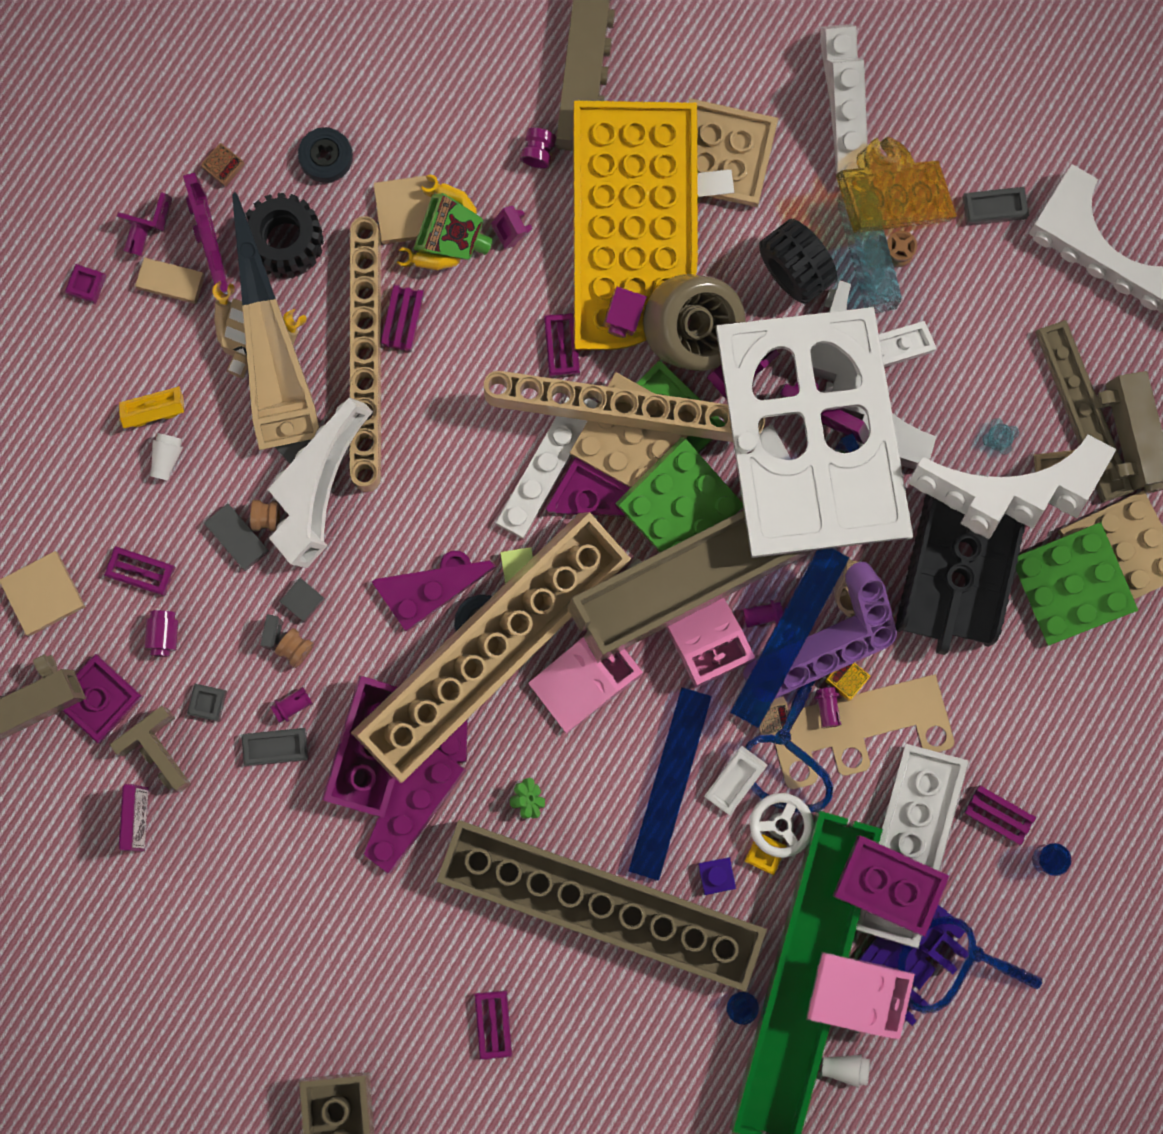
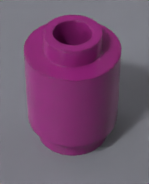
[144,610,178,657]

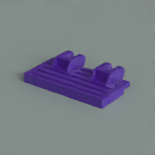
[857,904,970,1026]

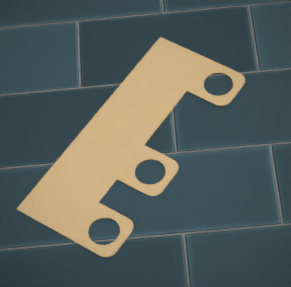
[773,674,954,789]

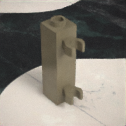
[1091,371,1163,494]
[0,654,86,740]

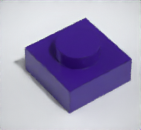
[698,857,736,895]

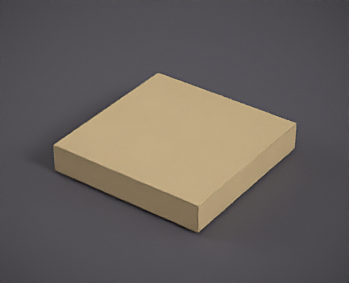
[374,175,435,244]
[0,551,85,637]

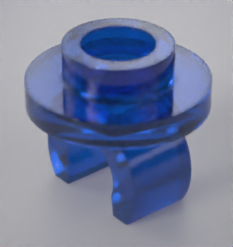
[726,991,759,1025]

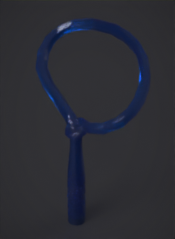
[744,680,834,813]
[897,916,1042,1014]

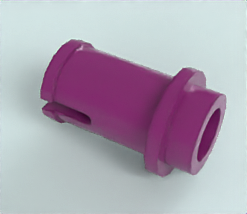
[743,600,784,628]
[270,687,313,723]
[814,687,842,728]

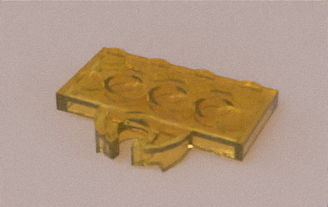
[836,137,957,233]

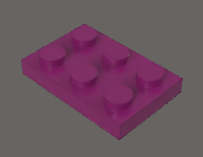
[833,835,950,937]

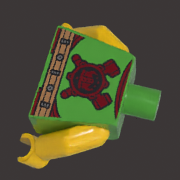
[397,174,492,270]

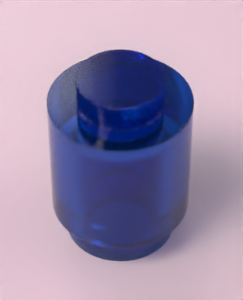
[1032,843,1071,876]

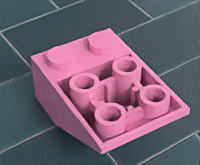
[666,598,755,688]
[528,637,643,734]
[807,953,915,1039]

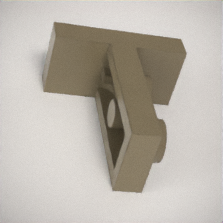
[109,706,191,792]

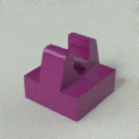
[490,205,533,249]

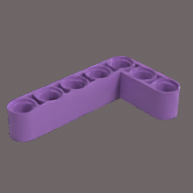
[743,562,897,702]

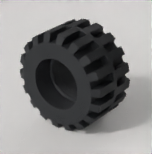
[245,193,324,278]
[759,219,838,304]

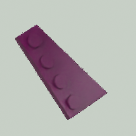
[363,748,466,874]

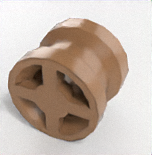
[883,231,917,267]
[250,500,280,532]
[274,628,314,668]

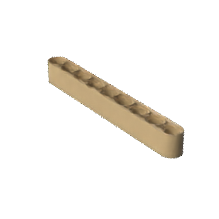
[350,216,381,492]
[484,371,765,442]

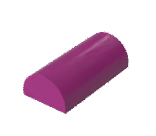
[321,676,398,818]

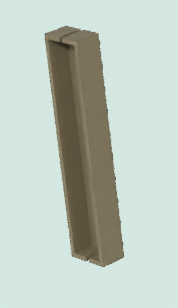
[567,511,815,663]

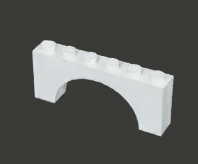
[1028,164,1163,313]

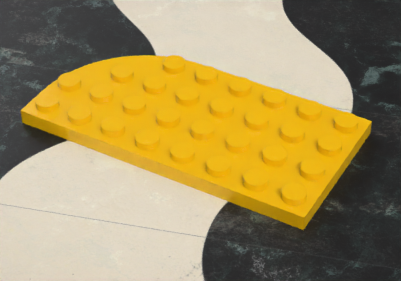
[573,101,698,350]

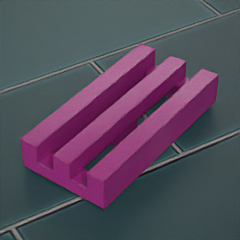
[381,285,424,352]
[544,313,580,378]
[104,546,176,596]
[963,785,1037,846]
[474,990,513,1060]

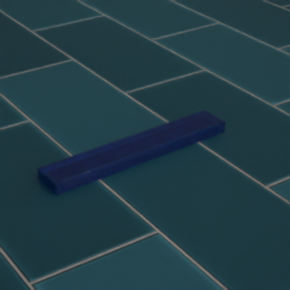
[729,548,849,728]
[628,687,712,881]

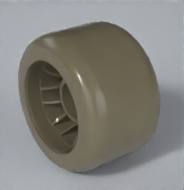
[643,274,746,371]

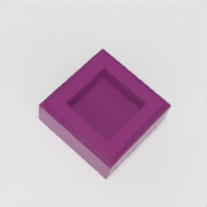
[65,264,107,304]

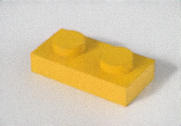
[119,386,184,429]

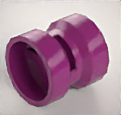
[520,127,557,169]

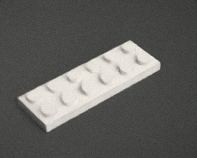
[856,744,969,949]

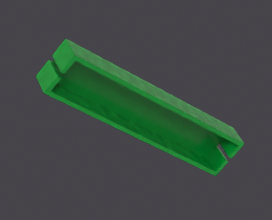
[730,811,883,1134]

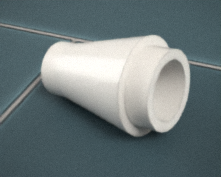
[150,433,183,480]
[822,1055,870,1088]

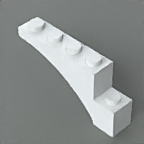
[820,24,869,188]
[268,398,372,568]

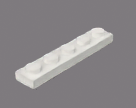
[496,396,598,540]

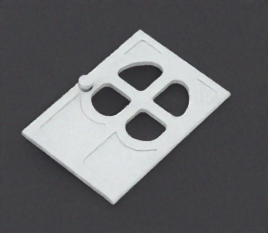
[716,307,913,558]

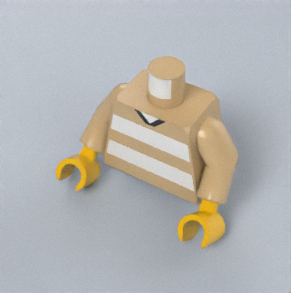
[212,281,307,378]

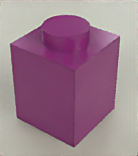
[602,287,647,338]

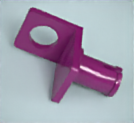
[117,192,172,257]

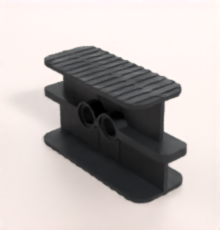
[895,474,1025,655]

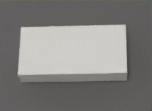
[704,745,768,816]

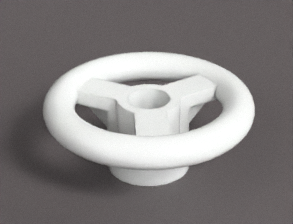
[750,793,814,858]

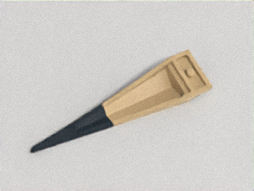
[232,191,320,450]

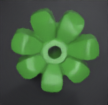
[510,778,545,819]

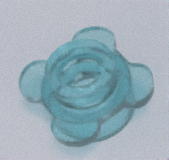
[983,418,1019,455]

